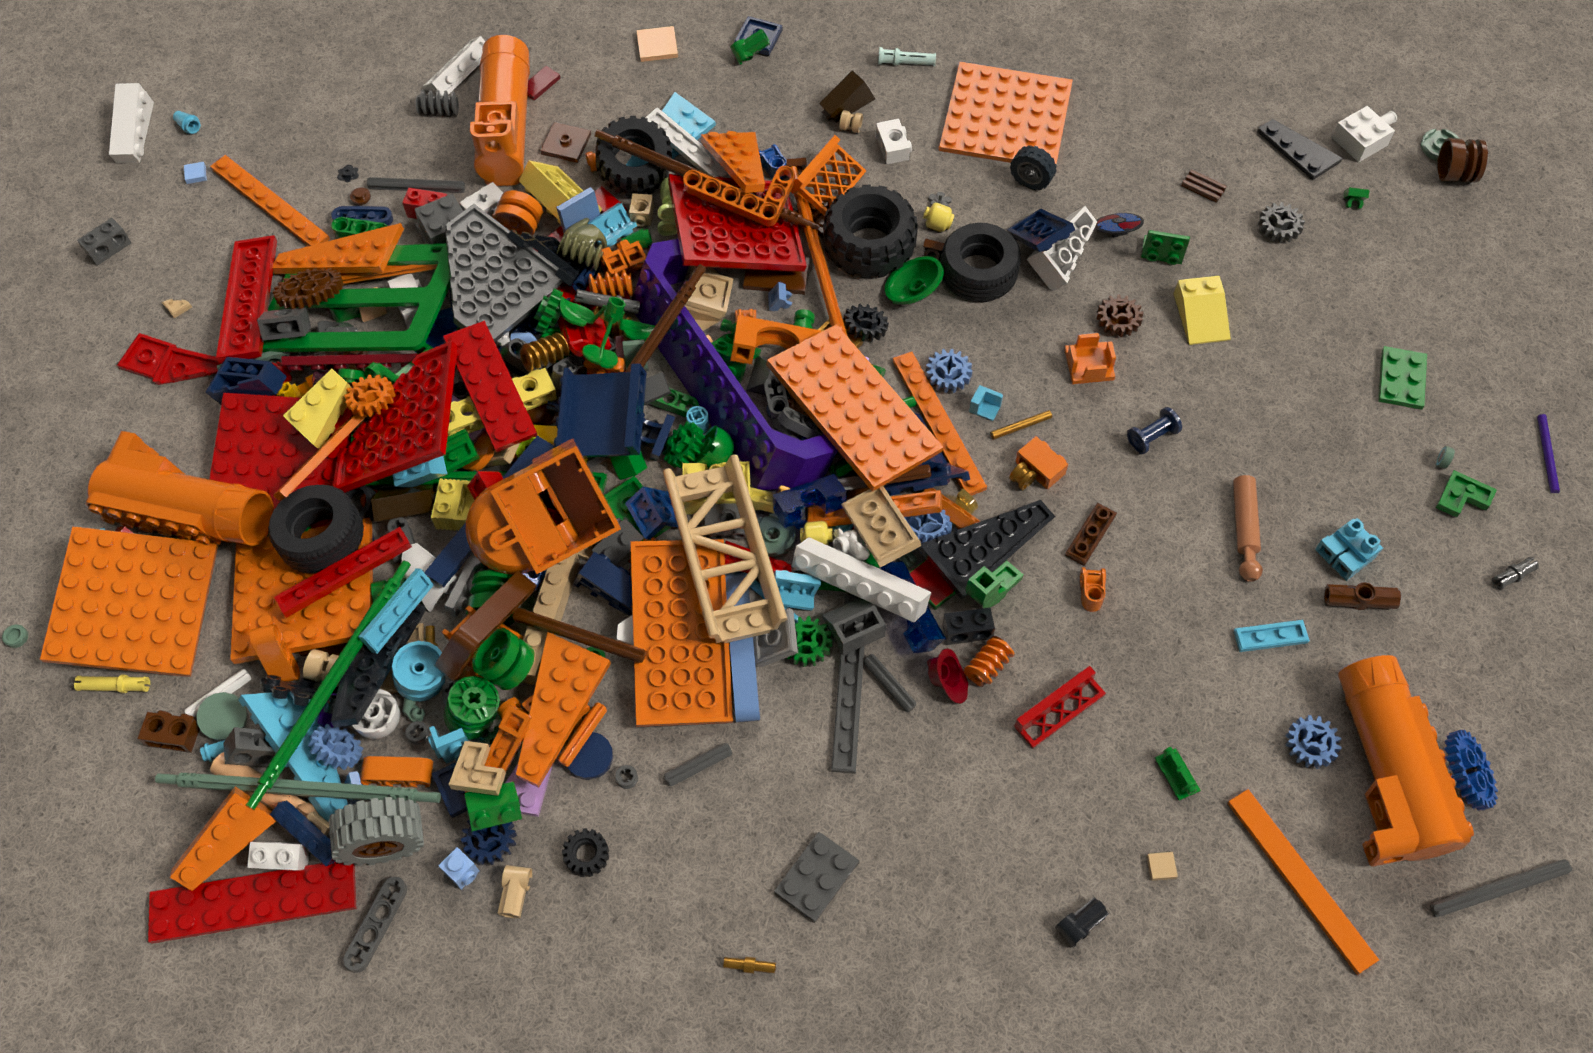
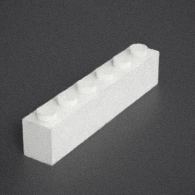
[791,537,931,622]

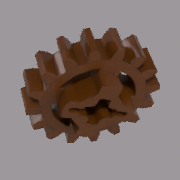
[1096,294,1144,337]

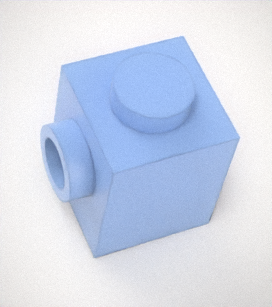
[438,847,479,889]

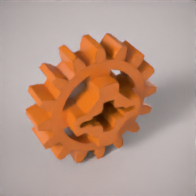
[344,375,395,417]

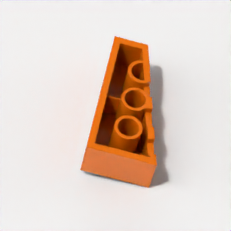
[170,786,276,891]

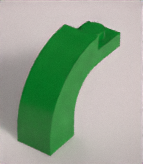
[966,560,1024,608]

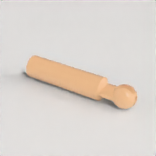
[210,752,318,817]

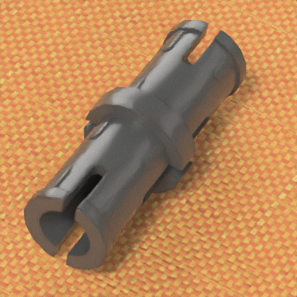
[1492,557,1539,590]

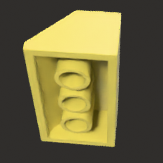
[519,160,602,224]

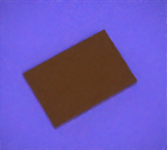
[743,258,810,295]

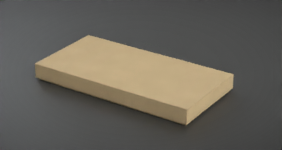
[841,486,921,567]

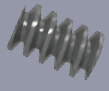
[416,89,459,116]

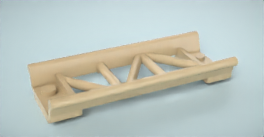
[663,455,788,643]

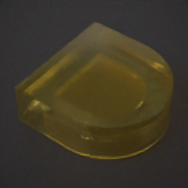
[955,489,978,514]

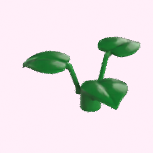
[559,296,655,369]

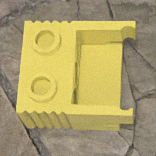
[431,478,474,531]

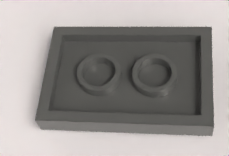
[774,832,859,923]

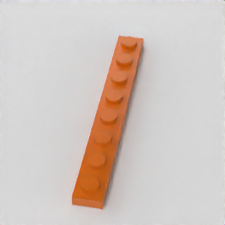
[210,155,330,246]
[893,351,987,498]

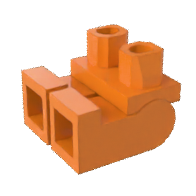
[601,239,646,277]

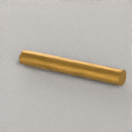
[990,410,1052,440]

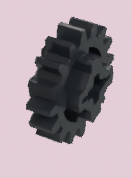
[843,303,889,342]

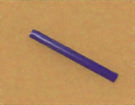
[1537,414,1560,493]

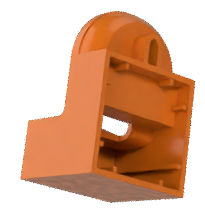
[466,438,621,574]

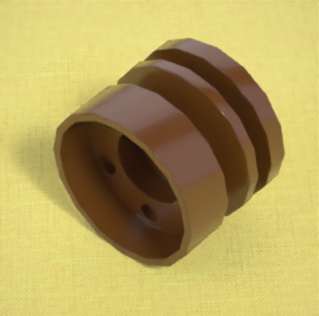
[1437,138,1488,183]

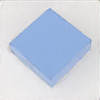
[184,162,207,184]

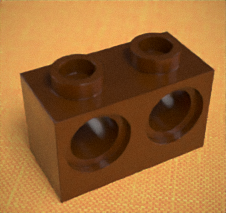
[137,710,200,753]

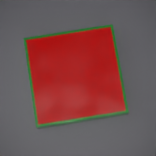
[905,559,956,610]

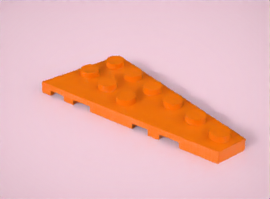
[273,223,404,274]
[516,632,611,788]

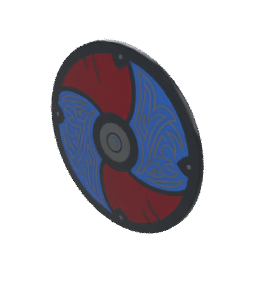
[1095,213,1144,238]

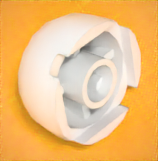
[352,689,400,739]

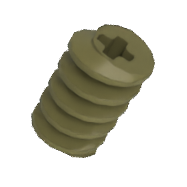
[557,231,604,271]

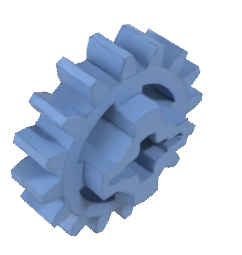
[926,349,972,393]
[1286,715,1342,769]
[308,724,363,770]

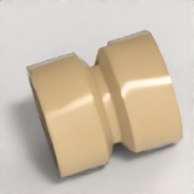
[303,649,340,687]

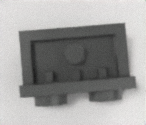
[592,517,644,565]

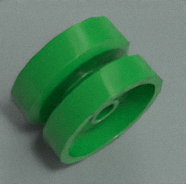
[472,628,535,690]

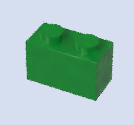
[464,781,522,831]

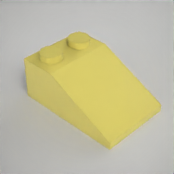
[1174,276,1231,345]

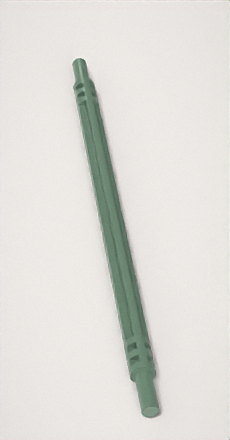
[155,772,441,803]

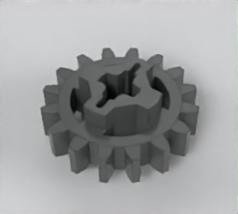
[1258,202,1305,243]

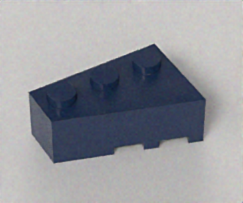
[205,357,287,405]
[573,551,633,616]

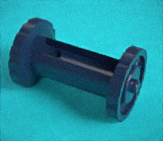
[1127,407,1182,454]

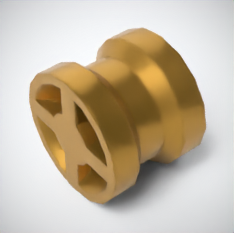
[1009,462,1037,491]

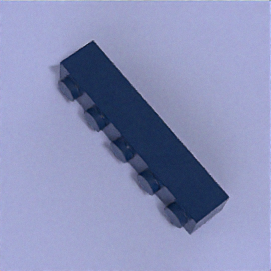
[270,800,336,866]

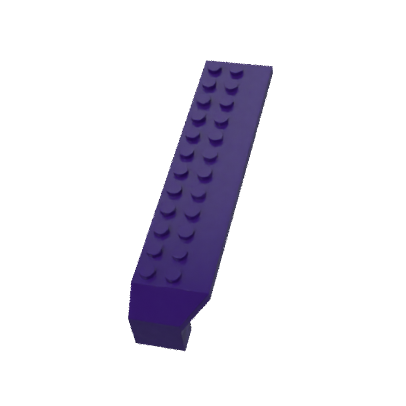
[632,239,838,490]

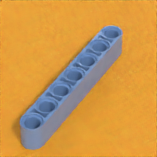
[725,571,760,723]

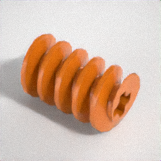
[588,270,633,297]
[964,636,1015,687]

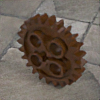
[273,267,344,309]

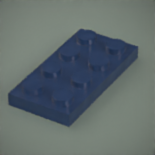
[1006,208,1075,252]

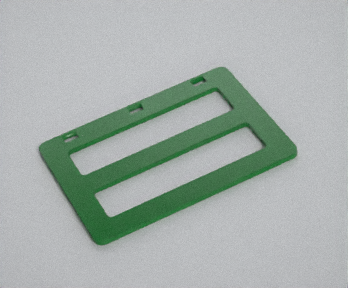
[262,244,450,352]

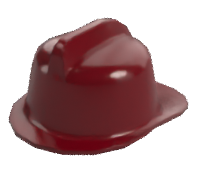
[927,648,968,704]

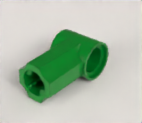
[730,29,770,65]

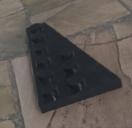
[918,500,1055,599]
[331,605,426,727]

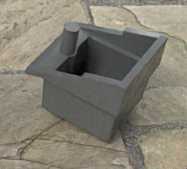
[415,193,463,253]

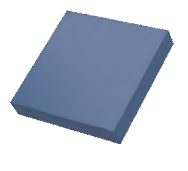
[556,187,600,234]

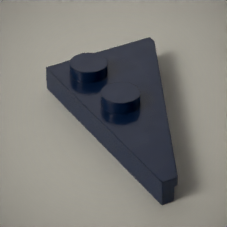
[884,463,970,496]

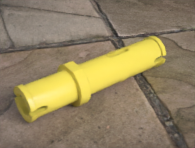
[74,674,150,693]

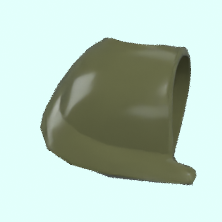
[564,218,607,261]

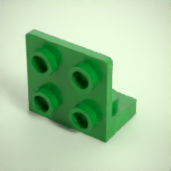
[1141,230,1190,265]

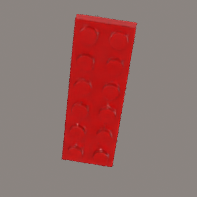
[443,320,537,452]

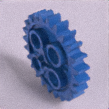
[1444,730,1498,811]

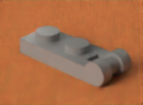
[445,553,487,617]

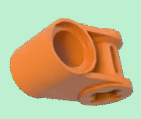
[1080,567,1106,612]

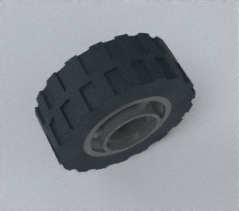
[1010,145,1057,191]

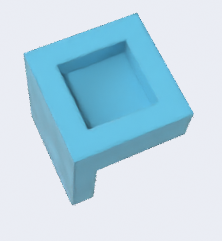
[969,385,1003,421]

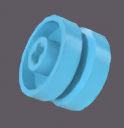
[392,641,446,702]

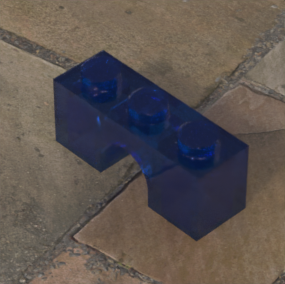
[772,474,846,528]

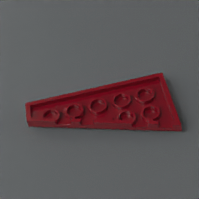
[281,353,418,371]

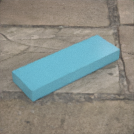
[1233,620,1310,652]

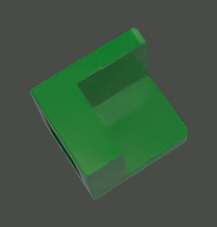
[609,451,647,480]

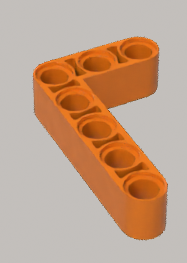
[683,166,794,227]

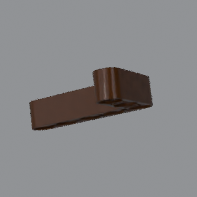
[434,571,537,681]

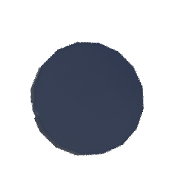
[568,732,613,780]

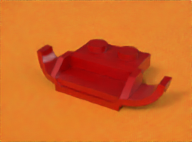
[558,298,611,360]

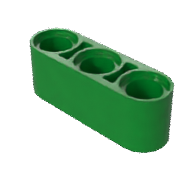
[331,217,387,239]

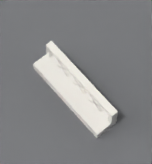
[422,36,485,96]

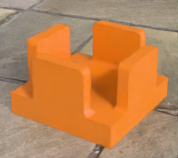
[1064,333,1116,384]

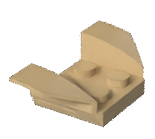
[685,266,733,331]

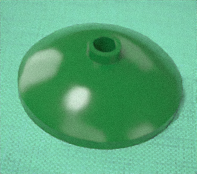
[885,256,944,305]

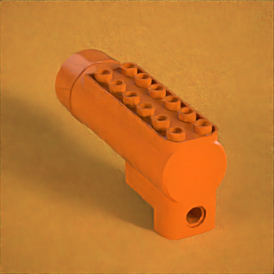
[470,35,530,186]
[85,431,274,546]
[1338,655,1474,867]

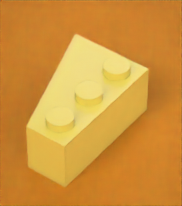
[283,369,352,449]

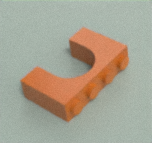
[731,315,821,364]

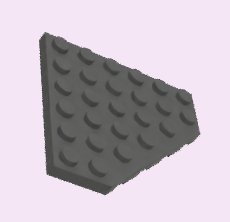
[445,204,566,342]

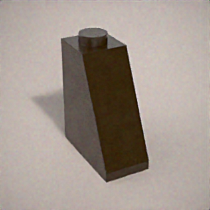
[819,70,875,123]
[371,484,437,522]

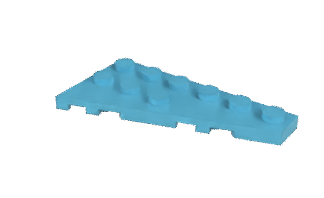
[626,92,716,167]
[238,692,348,822]

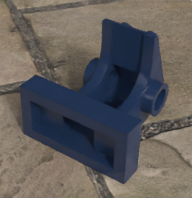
[641,413,675,461]

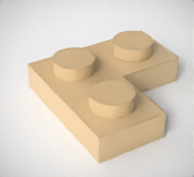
[449,741,506,796]

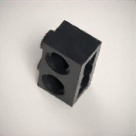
[942,607,995,645]

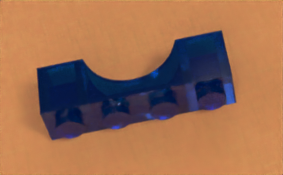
[879,562,946,653]

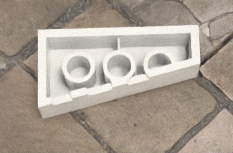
[109,83,154,163]
[1027,206,1097,291]

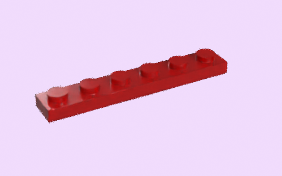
[274,527,412,618]

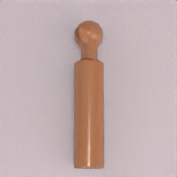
[1233,475,1263,582]

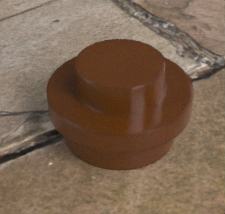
[350,187,371,205]

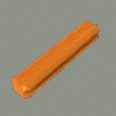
[557,702,607,767]

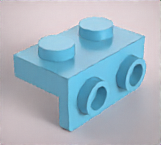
[588,203,637,247]
[774,570,821,611]
[428,726,469,764]

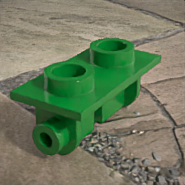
[1155,747,1201,801]

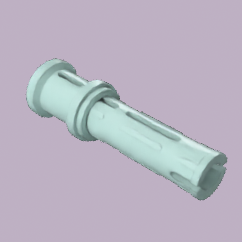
[878,47,936,66]

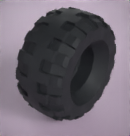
[823,184,918,279]

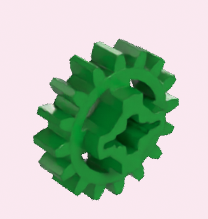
[534,288,563,334]
[663,422,705,468]
[787,616,832,667]

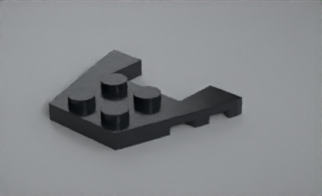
[507,230,585,286]

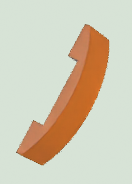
[465,705,532,793]

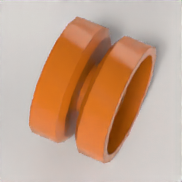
[492,190,543,236]

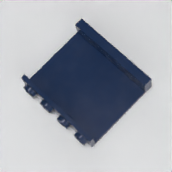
[554,363,647,458]

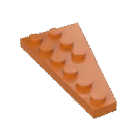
[700,131,765,193]

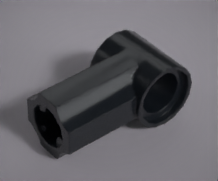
[1055,897,1109,948]

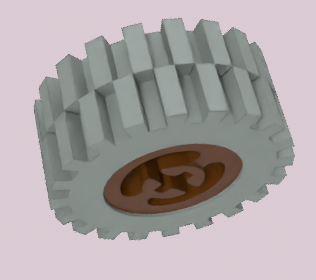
[329,797,424,866]

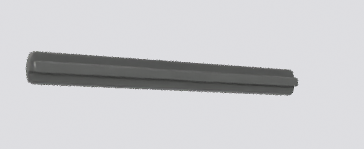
[1430,859,1572,917]

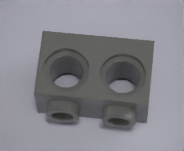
[77,218,131,266]
[223,727,276,767]

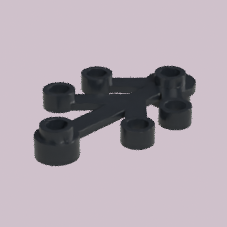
[260,675,337,714]

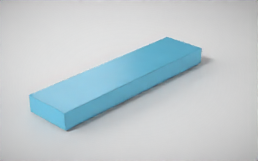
[359,568,434,654]

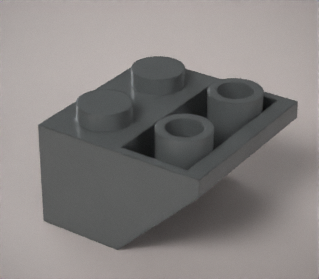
[822,598,886,655]

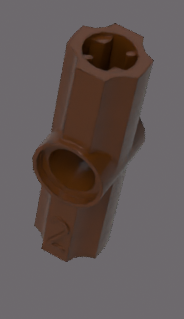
[1324,582,1401,610]

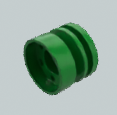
[466,570,515,626]
[443,676,500,740]

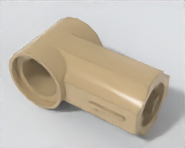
[498,865,532,918]

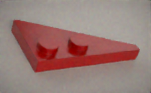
[153,346,223,385]

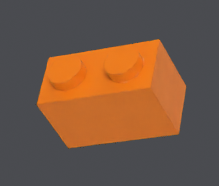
[1015,436,1068,490]

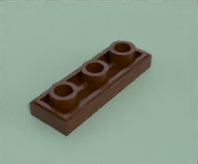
[1065,502,1117,566]

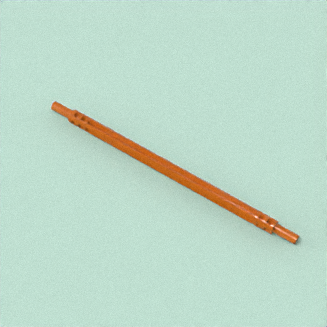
[791,166,848,337]

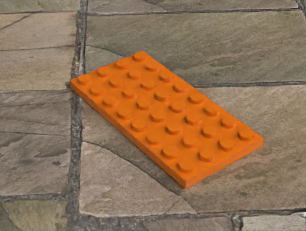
[766,324,944,492]
[630,539,733,727]

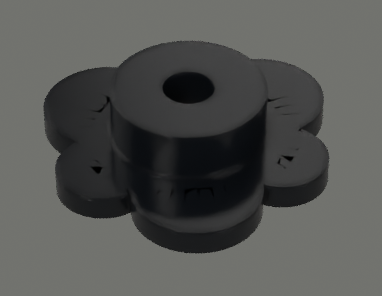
[337,165,359,182]

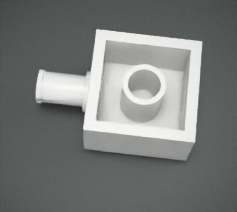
[1332,106,1397,162]

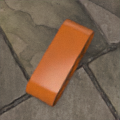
[250,624,300,681]
[360,756,434,787]

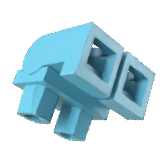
[1315,518,1383,581]

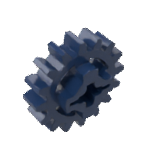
[461,819,517,865]

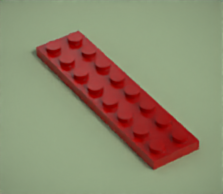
[216,235,277,364]
[148,861,356,944]

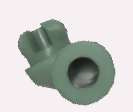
[402,698,425,722]

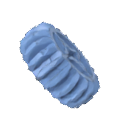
[904,510,952,554]

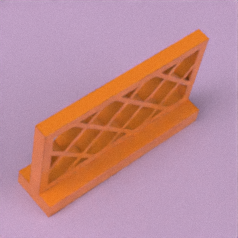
[790,135,866,216]

